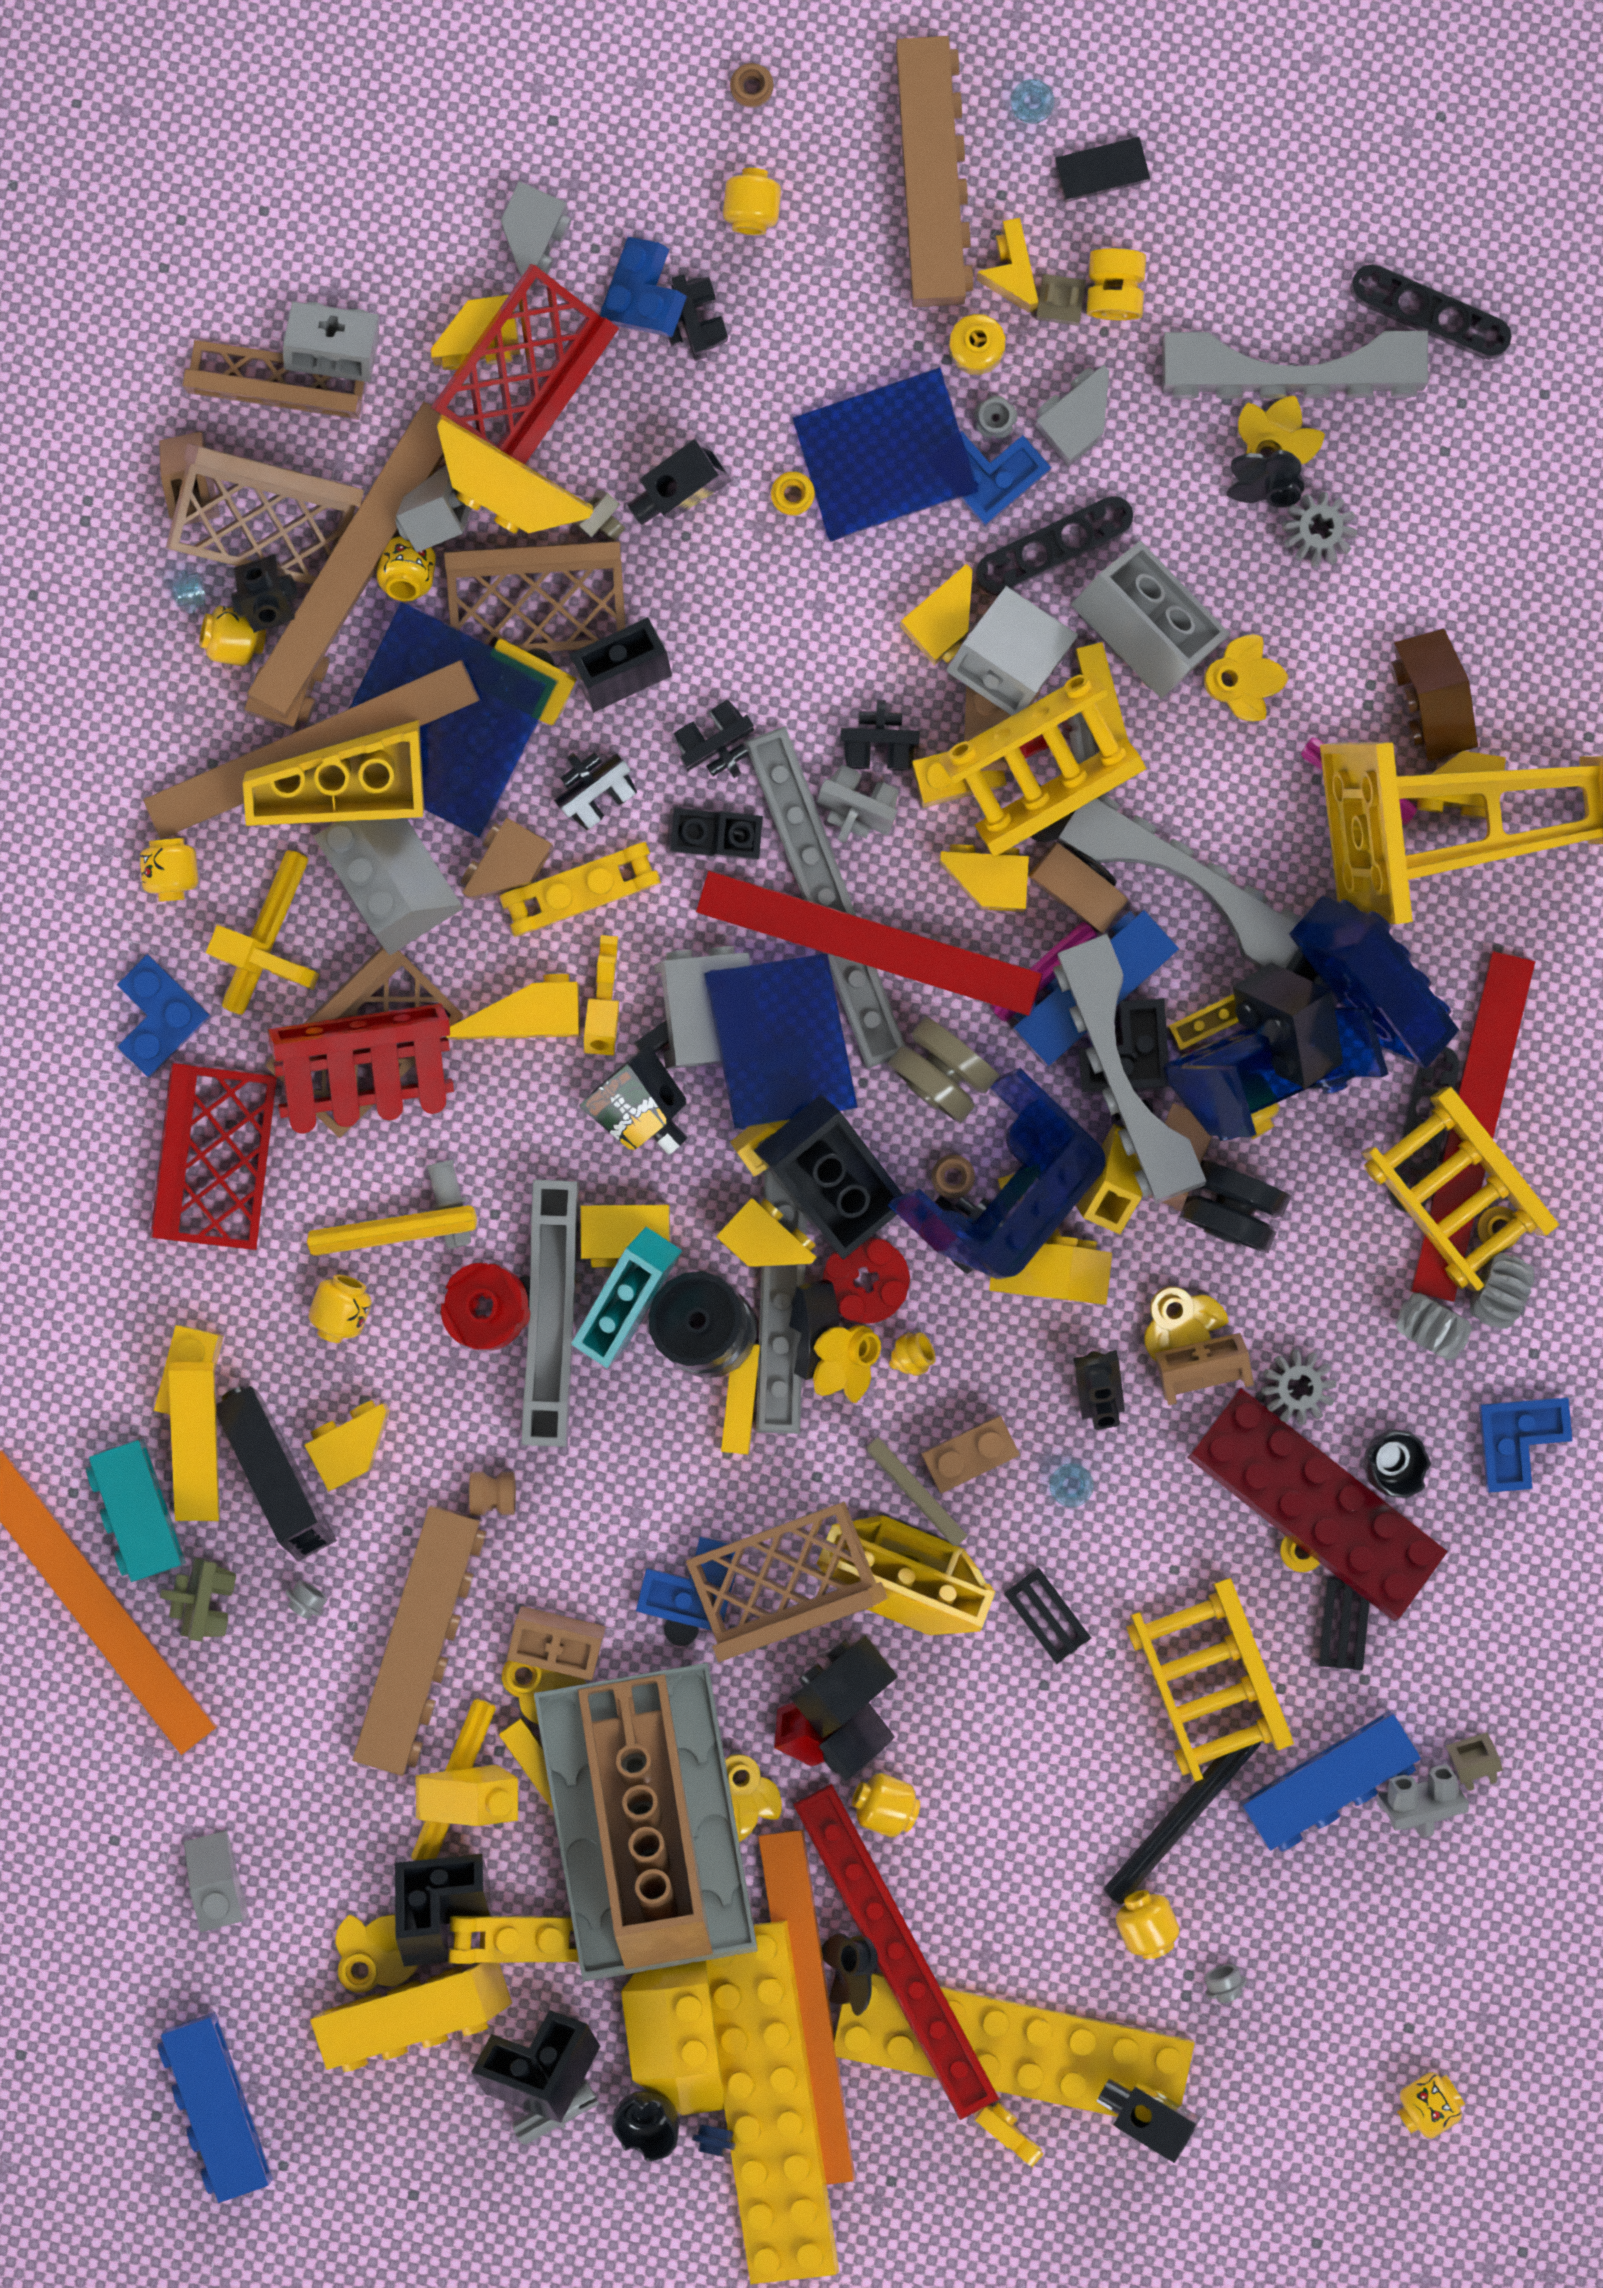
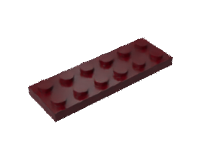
[1187,1388,1448,1622]

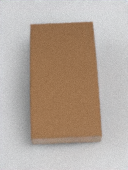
[1028,842,1129,934]

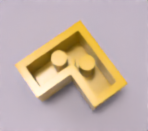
[989,1231,1112,1305]

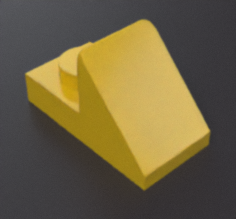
[977,218,1039,313]

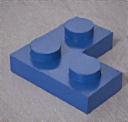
[599,237,687,337]
[928,430,1052,527]
[117,954,211,1078]
[1479,1397,1573,1493]
[636,1536,736,1631]

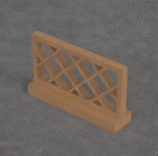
[166,443,364,585]
[444,541,626,657]
[264,946,463,1139]
[686,1501,888,1663]

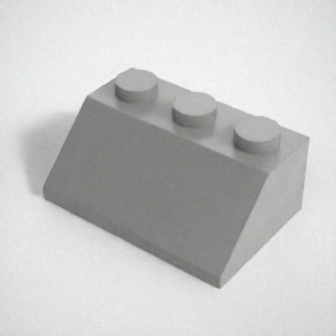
[1070,540,1231,699]
[313,818,464,956]

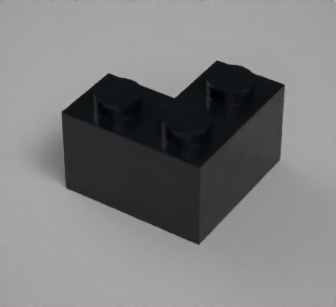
[1233,962,1344,1089]
[1078,998,1170,1096]
[395,1854,491,1967]
[471,2010,601,2123]

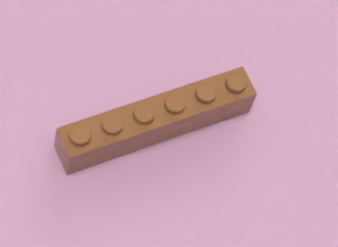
[896,36,973,308]
[352,1505,487,1776]

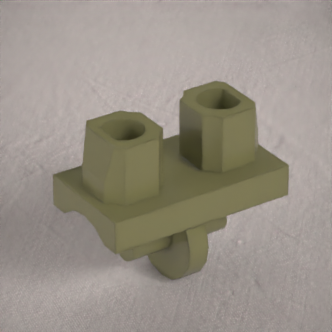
[160,1557,236,1642]

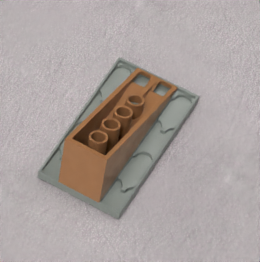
[534,1663,758,1982]

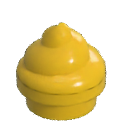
[889,1332,936,1376]

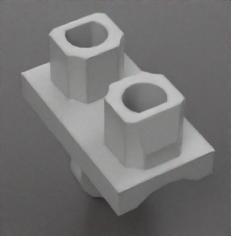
[816,765,899,843]
[1377,1764,1469,1838]

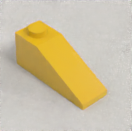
[446,974,580,1040]

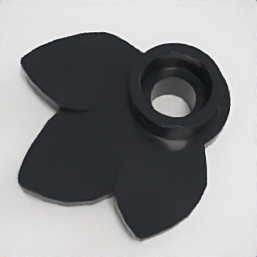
[1226,450,1305,508]
[821,1933,878,2016]

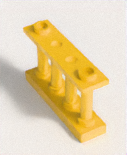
[938,670,1147,857]
[1361,1086,1560,1291]
[1126,1578,1294,1782]

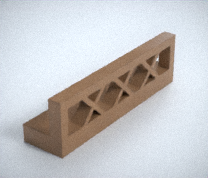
[182,340,365,420]

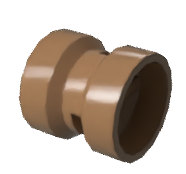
[469,1472,516,1516]

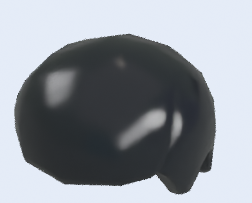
[1363,1429,1431,1499]
[612,2091,680,2162]

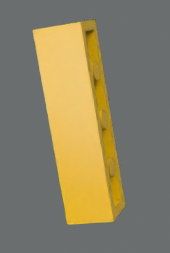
[1075,642,1128,742]
[1167,994,1239,1051]
[721,1345,760,1455]
[498,1717,554,1812]

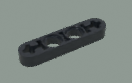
[1350,264,1512,360]
[976,496,1134,595]
[1388,1045,1459,1213]

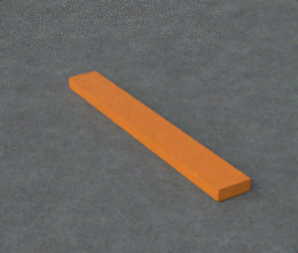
[0,1450,217,1755]
[758,1829,856,2185]

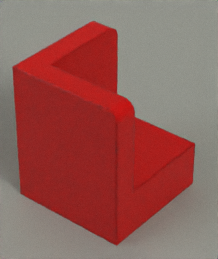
[774,1702,829,1766]

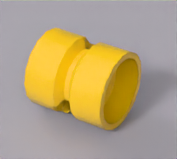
[1086,248,1146,321]

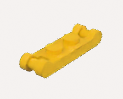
[499,842,661,937]
[448,1916,579,1964]

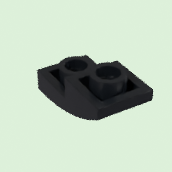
[666,808,763,860]
[789,1279,839,1380]
[819,1703,895,1782]

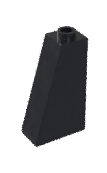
[216,1386,337,1561]

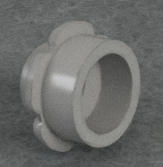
[974,396,1017,439]
[286,1580,328,1619]
[1204,1964,1247,2003]

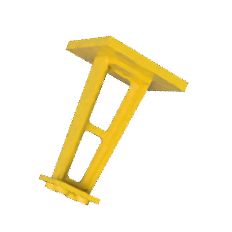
[1320,742,1603,924]

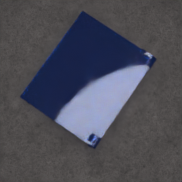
[792,367,979,542]
[704,953,858,1130]

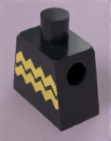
[627,439,732,525]

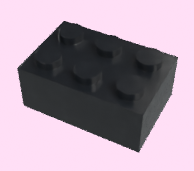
[753,1094,911,1260]

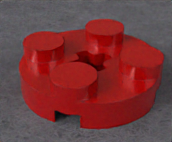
[822,1237,910,1324]
[440,1263,531,1351]

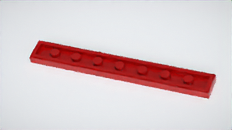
[696,871,1043,1016]
[1410,951,1536,1302]
[793,1784,999,2120]

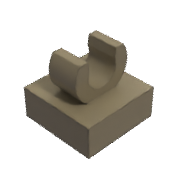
[1036,274,1086,326]
[571,489,626,541]
[1446,1732,1503,1791]

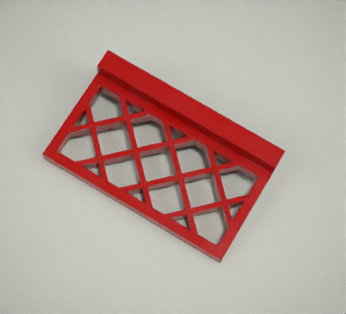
[431,264,619,465]
[150,1063,277,1250]

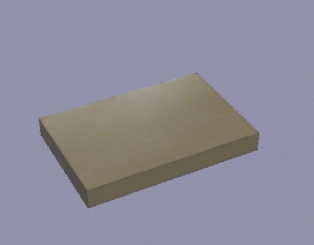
[866,1436,968,1547]

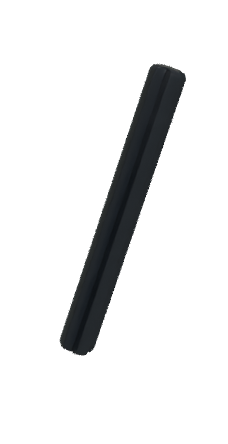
[1104,1728,1261,1905]

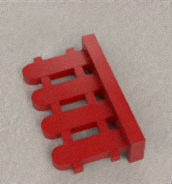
[268,1003,454,1134]

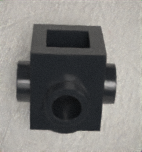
[231,554,299,632]

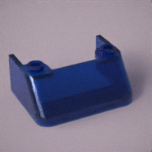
[1163,1007,1389,1141]
[888,1068,1106,1279]

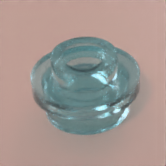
[1011,79,1054,124]
[172,570,205,614]
[1049,1463,1094,1507]

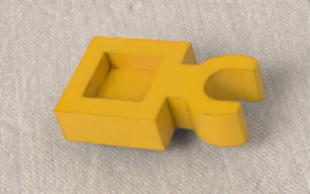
[973,2102,1043,2168]

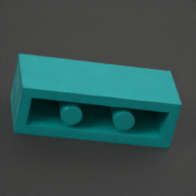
[571,1227,682,1368]
[86,1439,186,1582]

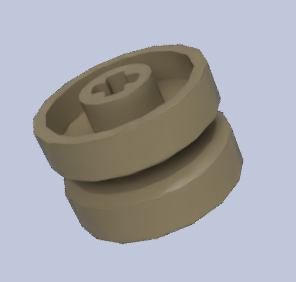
[887,1016,1000,1124]

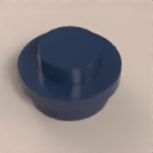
[691,2124,735,2157]

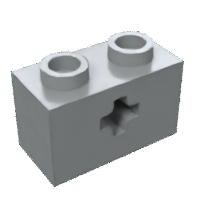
[283,301,379,382]

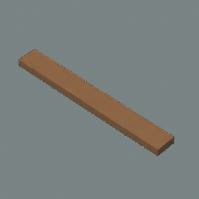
[247,401,444,718]
[143,660,480,840]

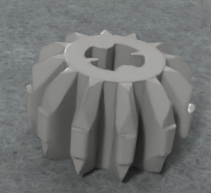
[1282,492,1357,567]
[1470,1252,1535,1329]
[1395,1293,1473,1360]
[1261,1350,1337,1425]

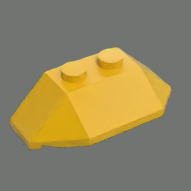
[437,415,594,534]
[816,1515,995,1635]
[621,1960,725,2115]

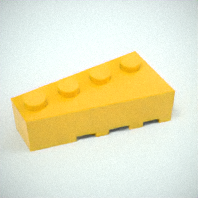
[243,720,424,826]
[310,1963,513,2073]

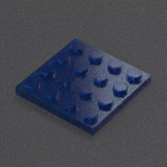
[349,601,559,838]

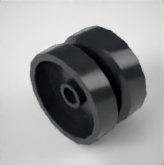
[1179,1160,1291,1253]
[648,1271,757,1378]

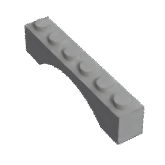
[1162,331,1428,399]
[1057,794,1309,969]
[1053,934,1206,1204]
[521,1180,580,1447]

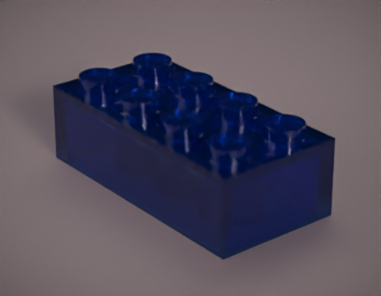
[1289,895,1459,1069]

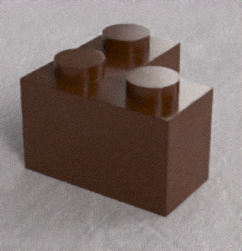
[1390,628,1478,761]

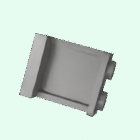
[946,586,1078,716]
[654,946,761,1069]

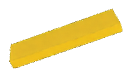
[168,1362,220,1521]

